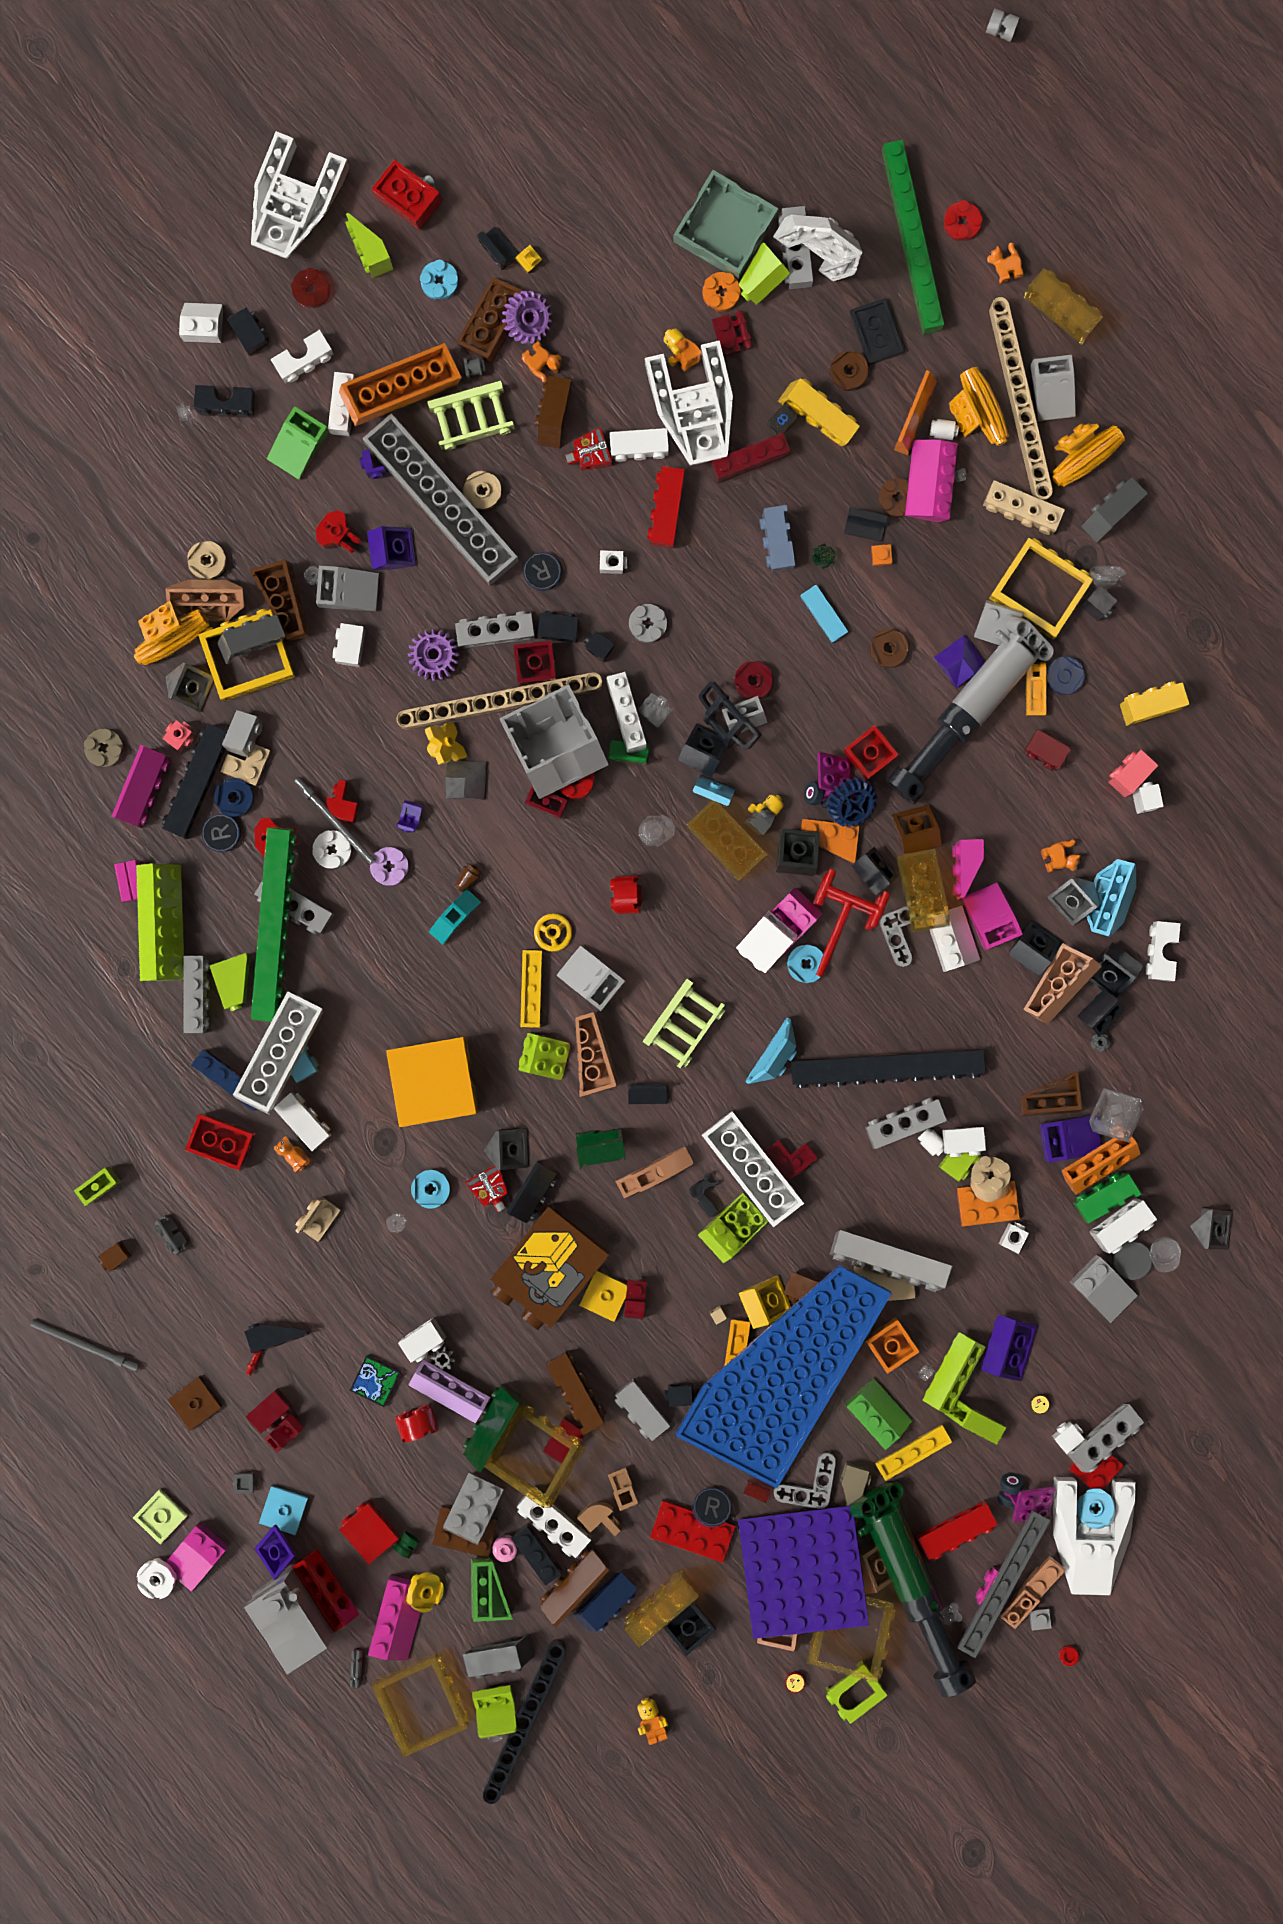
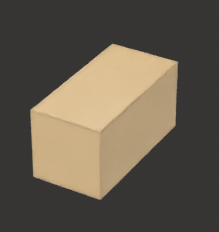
[710,1306,727,1325]

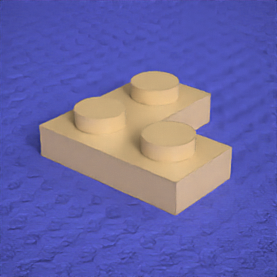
[220,745,271,786]

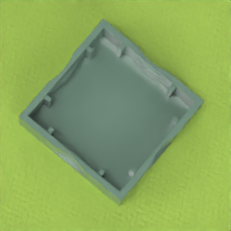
[673,170,778,280]

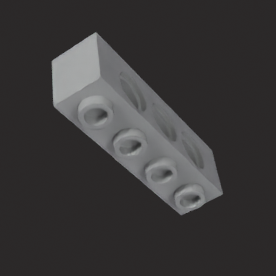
[778,206,813,289]
[455,611,535,649]
[254,880,334,935]
[865,1097,947,1149]
[1067,1404,1144,1473]

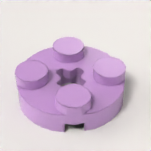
[370,847,409,886]

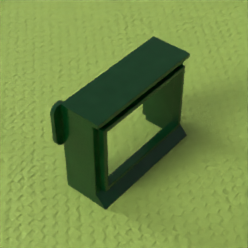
[575,1128,626,1170]

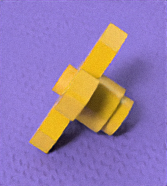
[425,722,467,765]

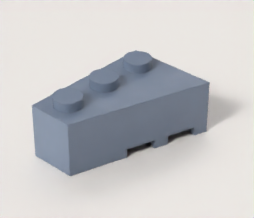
[759,505,795,573]

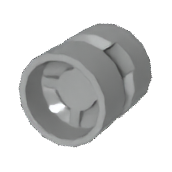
[986,8,1020,42]

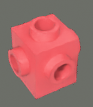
[162,720,195,752]

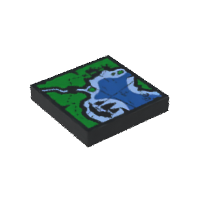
[349,1355,401,1407]

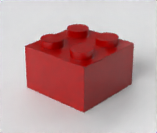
[843,725,898,781]

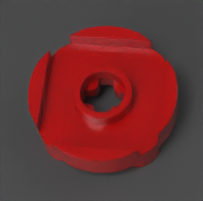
[944,200,982,241]

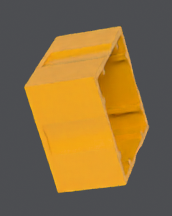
[386,1037,479,1127]

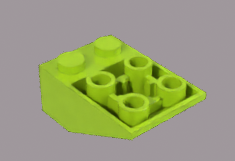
[345,213,393,278]
[698,1193,768,1263]

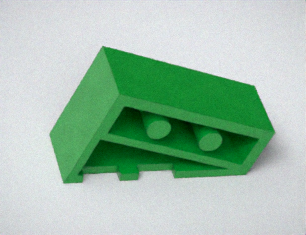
[1073,1172,1141,1224]

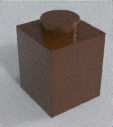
[98,1241,132,1272]

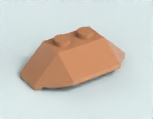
[165,580,244,622]

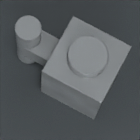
[262,1587,301,1619]

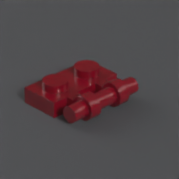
[711,310,753,357]

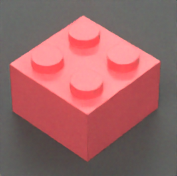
[1108,750,1158,797]

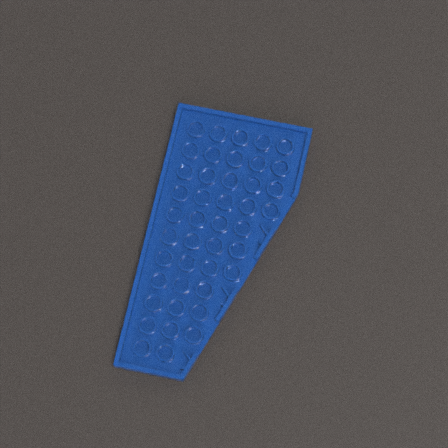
[675,1265,892,1488]

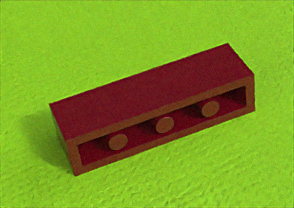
[711,433,790,483]

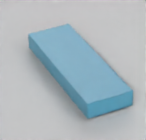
[800,585,848,643]

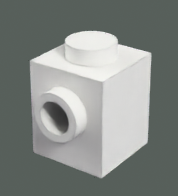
[1052,1422,1085,1454]

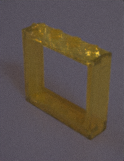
[484,1405,585,1508]
[806,1596,895,1682]
[371,1652,470,1758]

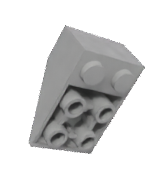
[1030,355,1076,422]
[316,566,379,612]
[557,946,625,1011]

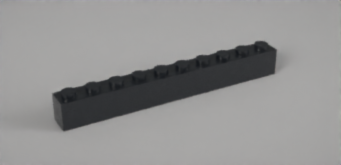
[790,1050,985,1088]

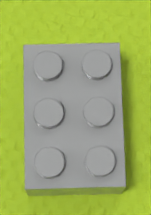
[443,1473,504,1545]

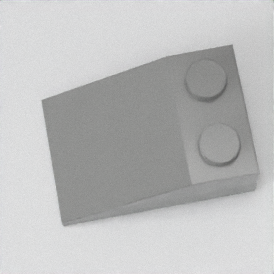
[1069,1255,1137,1323]

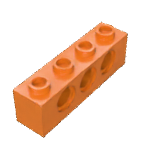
[1061,1130,1141,1195]

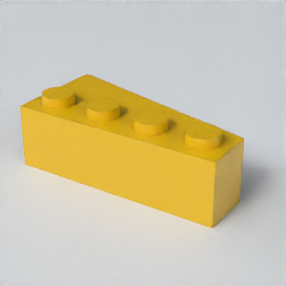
[778,378,860,446]

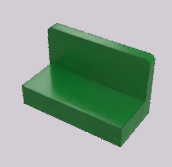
[609,740,649,765]

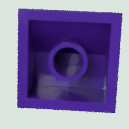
[367,526,416,570]

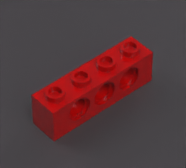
[292,1549,359,1632]

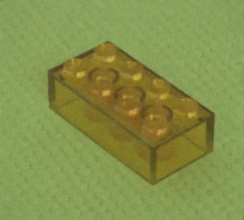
[1023,268,1103,345]
[686,800,767,882]
[897,849,950,933]
[624,1571,699,1647]

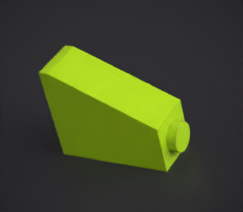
[738,243,790,305]
[210,953,250,1012]
[944,1399,1006,1445]

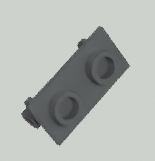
[154,1215,188,1255]

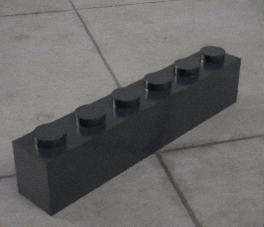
[162,723,227,839]

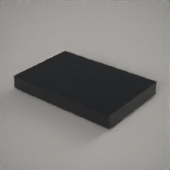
[849,298,904,365]

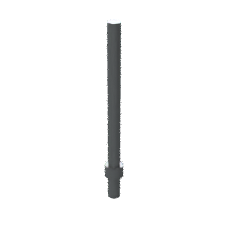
[294,777,376,865]
[30,1319,139,1372]

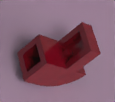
[624,1279,647,1319]
[264,1414,304,1453]

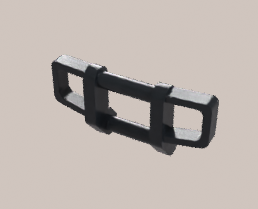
[699,681,762,749]

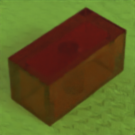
[743,1480,770,1503]

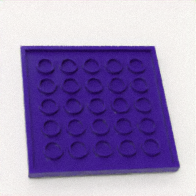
[738,1506,870,1639]

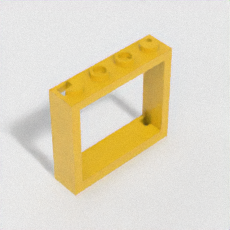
[989,538,1093,640]
[198,609,295,702]

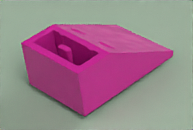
[952,839,984,900]
[962,883,1023,950]
[771,887,823,958]

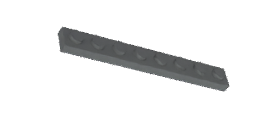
[958,1510,1050,1658]

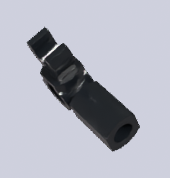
[689,1172,719,1218]

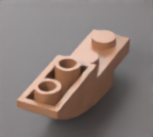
[616,1146,694,1198]
[1000,1556,1065,1629]

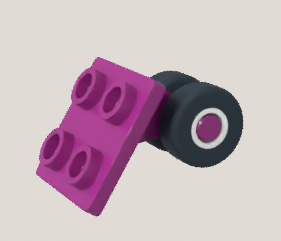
[804,752,850,808]
[998,1473,1055,1522]

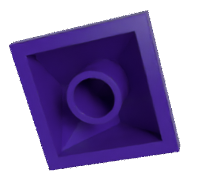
[934,635,985,688]
[254,1524,297,1580]

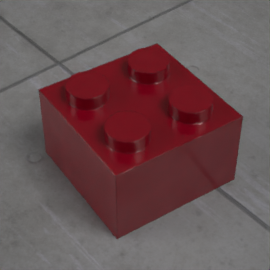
[513,641,556,686]

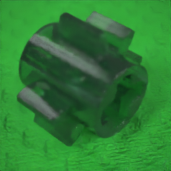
[812,543,835,569]

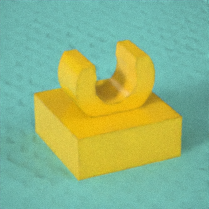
[515,245,542,273]

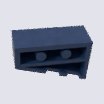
[573,1572,637,1632]

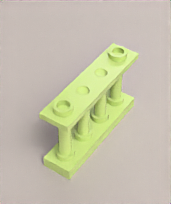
[427,381,514,451]
[643,979,725,1068]

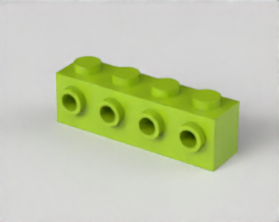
[923,1332,985,1415]

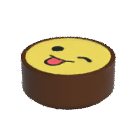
[1030,1394,1050,1414]

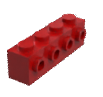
[647,466,685,549]
[916,1500,998,1560]

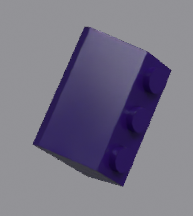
[981,1315,1038,1381]

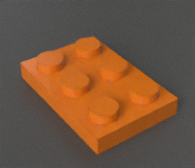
[957,1181,1020,1227]

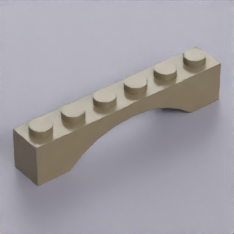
[840,1462,871,1524]

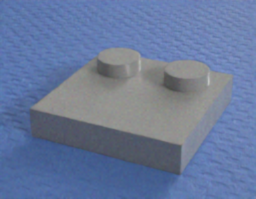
[974,600,1023,645]

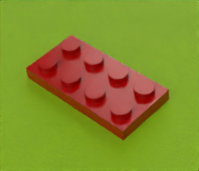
[650,1500,735,1563]

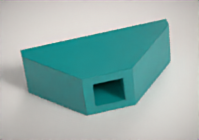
[429,890,482,945]

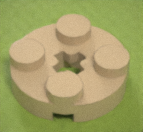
[463,471,502,510]
[187,541,227,580]

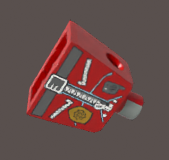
[565,427,612,471]
[465,1166,509,1212]

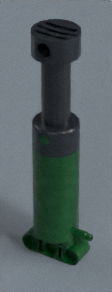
[850,1482,976,1697]

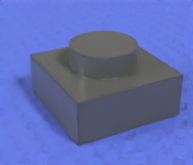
[233,1473,254,1494]

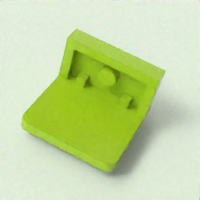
[519,1033,570,1080]
[472,1685,517,1738]

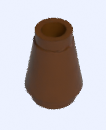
[455,863,481,893]

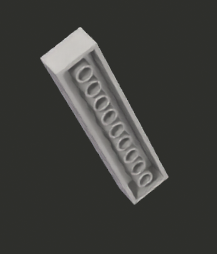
[362,414,518,586]

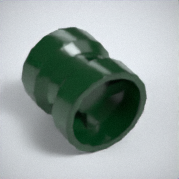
[394,1531,420,1559]

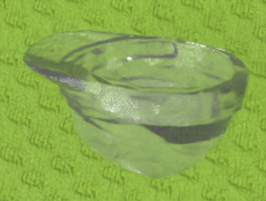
[1090,566,1127,590]
[638,815,675,847]
[1149,1237,1181,1273]

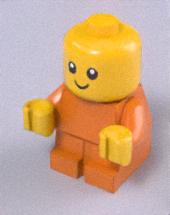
[664,328,702,371]
[637,1698,668,1745]

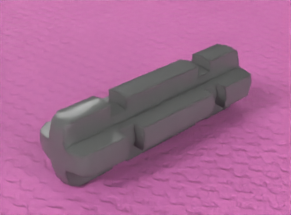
[350,1649,363,1688]

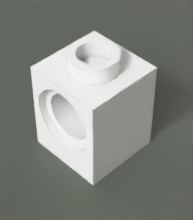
[600,551,627,574]
[998,1222,1029,1254]

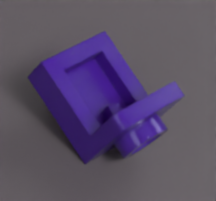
[360,450,387,479]
[397,800,424,833]

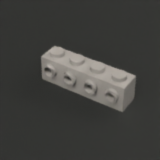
[184,956,209,1033]

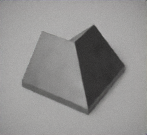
[166,662,213,712]
[445,760,486,800]
[1047,877,1099,926]
[484,1129,528,1170]
[1190,1208,1232,1250]

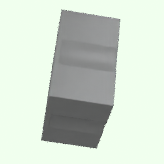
[499,684,608,799]
[244,1567,336,1674]

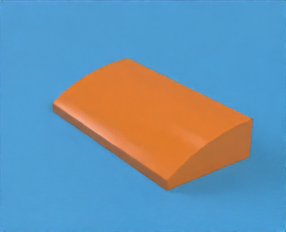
[894,370,937,455]

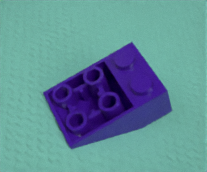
[1039,1114,1101,1162]

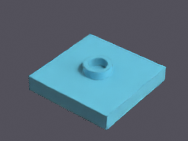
[693,775,735,806]
[259,1485,308,1535]

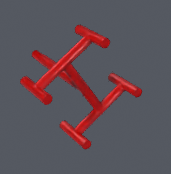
[813,869,891,978]

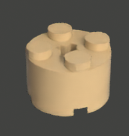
[970,1156,1011,1202]

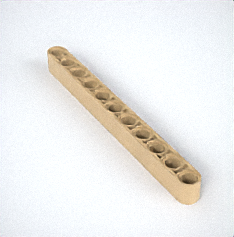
[989,297,1052,501]
[397,673,602,730]

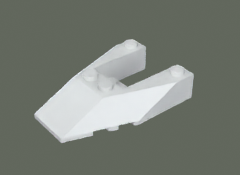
[251,131,349,259]
[773,215,863,281]
[645,341,733,466]
[1053,1477,1135,1595]

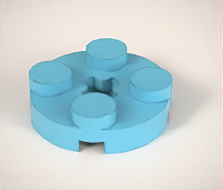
[420,259,458,300]
[787,945,823,983]
[411,1170,450,1209]
[1077,1489,1116,1529]

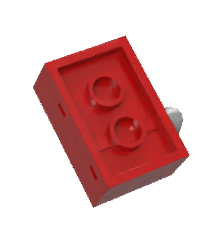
[371,159,442,231]

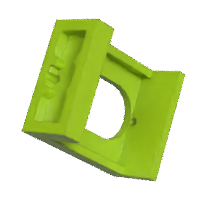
[825,1660,887,1724]

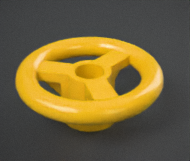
[534,913,572,952]

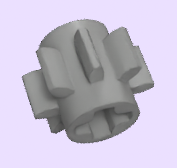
[431,1346,455,1370]

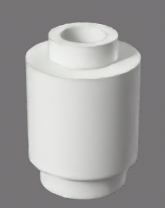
[930,419,959,440]
[918,1128,944,1156]

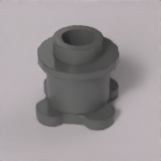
[464,357,485,379]

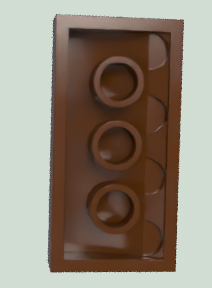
[456,277,523,363]

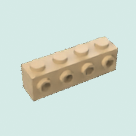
[983,480,1065,535]

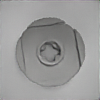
[629,604,667,643]

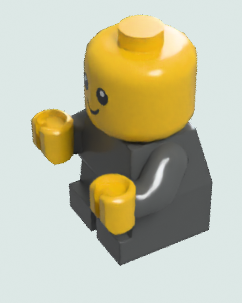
[744,794,784,835]

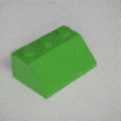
[845,1378,912,1450]

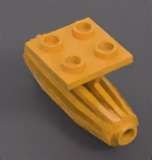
[949,367,1009,446]
[1052,423,1125,487]
[134,601,209,666]

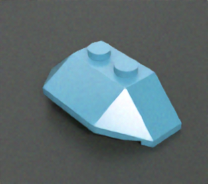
[1086,859,1136,937]
[745,1017,797,1084]

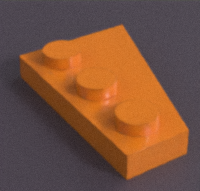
[801,819,859,864]

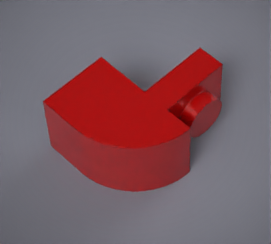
[327,780,359,823]

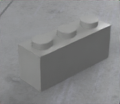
[615,1379,670,1441]

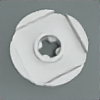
[312,830,352,869]
[137,1558,177,1599]

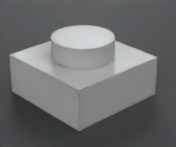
[1029,1607,1051,1631]

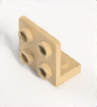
[295,1197,341,1242]

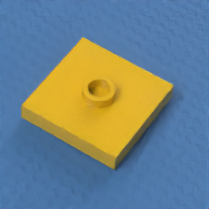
[579,1271,627,1322]

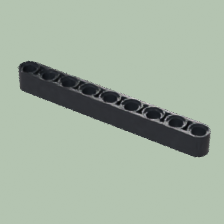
[483,1639,565,1804]

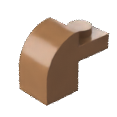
[608,1468,639,1511]
[577,1501,621,1536]

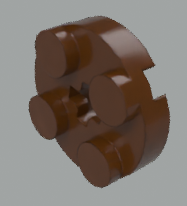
[830,351,868,391]
[878,478,909,518]
[870,629,908,668]

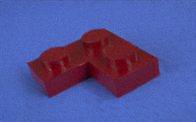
[764,1140,817,1182]

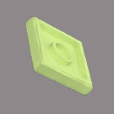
[133,1488,188,1545]

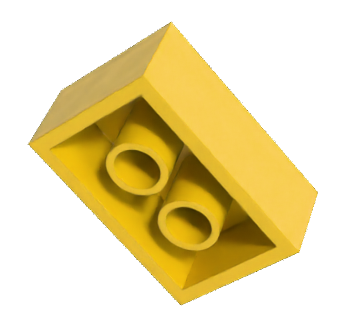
[1120,681,1189,726]

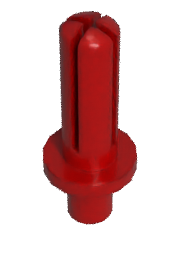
[245,1351,263,1376]

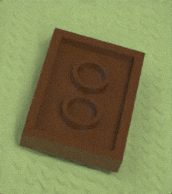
[432,1505,498,1558]

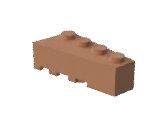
[1023,943,1102,1025]
[575,1011,619,1097]

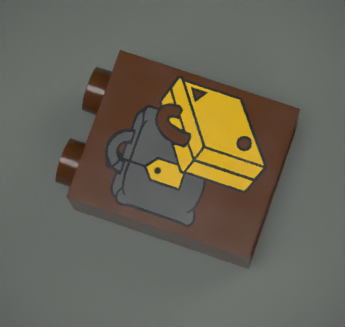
[490,1204,610,1330]

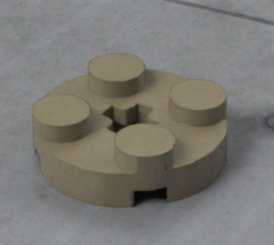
[84,729,124,767]

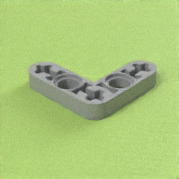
[880,900,933,967]
[773,1452,835,1509]

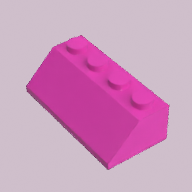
[905,440,958,523]
[112,745,170,828]
[368,1574,426,1660]

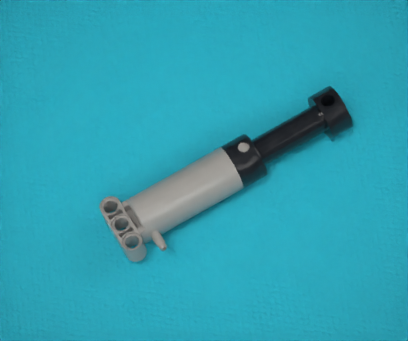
[886,616,1054,805]

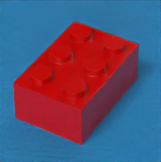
[185,1113,256,1171]

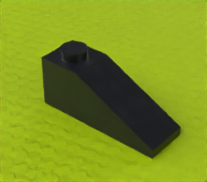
[244,1323,309,1354]

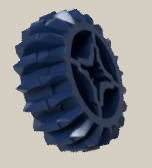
[826,777,878,828]

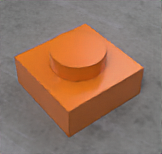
[871,544,892,566]

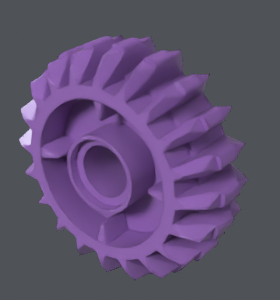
[502,291,553,344]
[408,629,460,681]

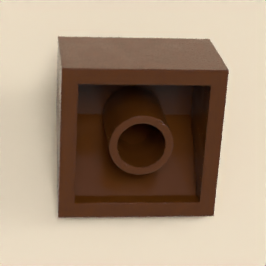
[892,804,942,855]

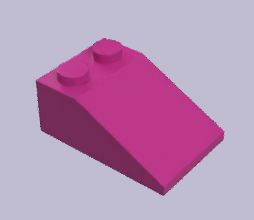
[166,1522,229,1592]

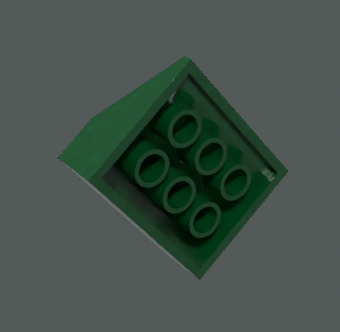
[462,1384,522,1473]

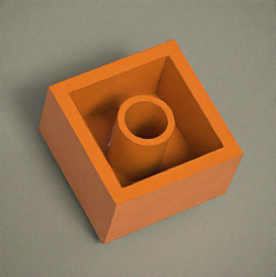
[865,1317,919,1374]

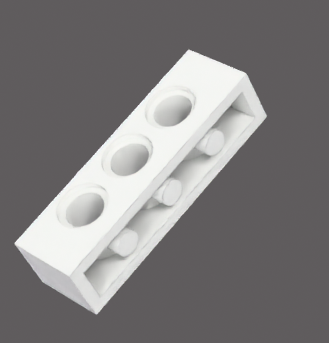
[607,672,646,754]
[517,1486,591,1558]

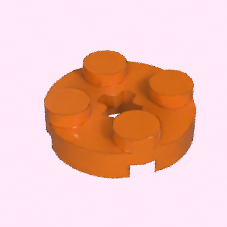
[702,272,741,312]

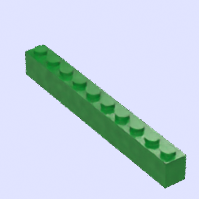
[882,140,944,335]
[251,827,297,1022]

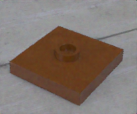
[167,1376,222,1431]

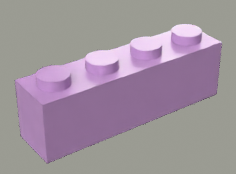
[409,1360,490,1423]

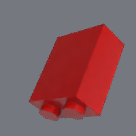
[339,1500,400,1564]

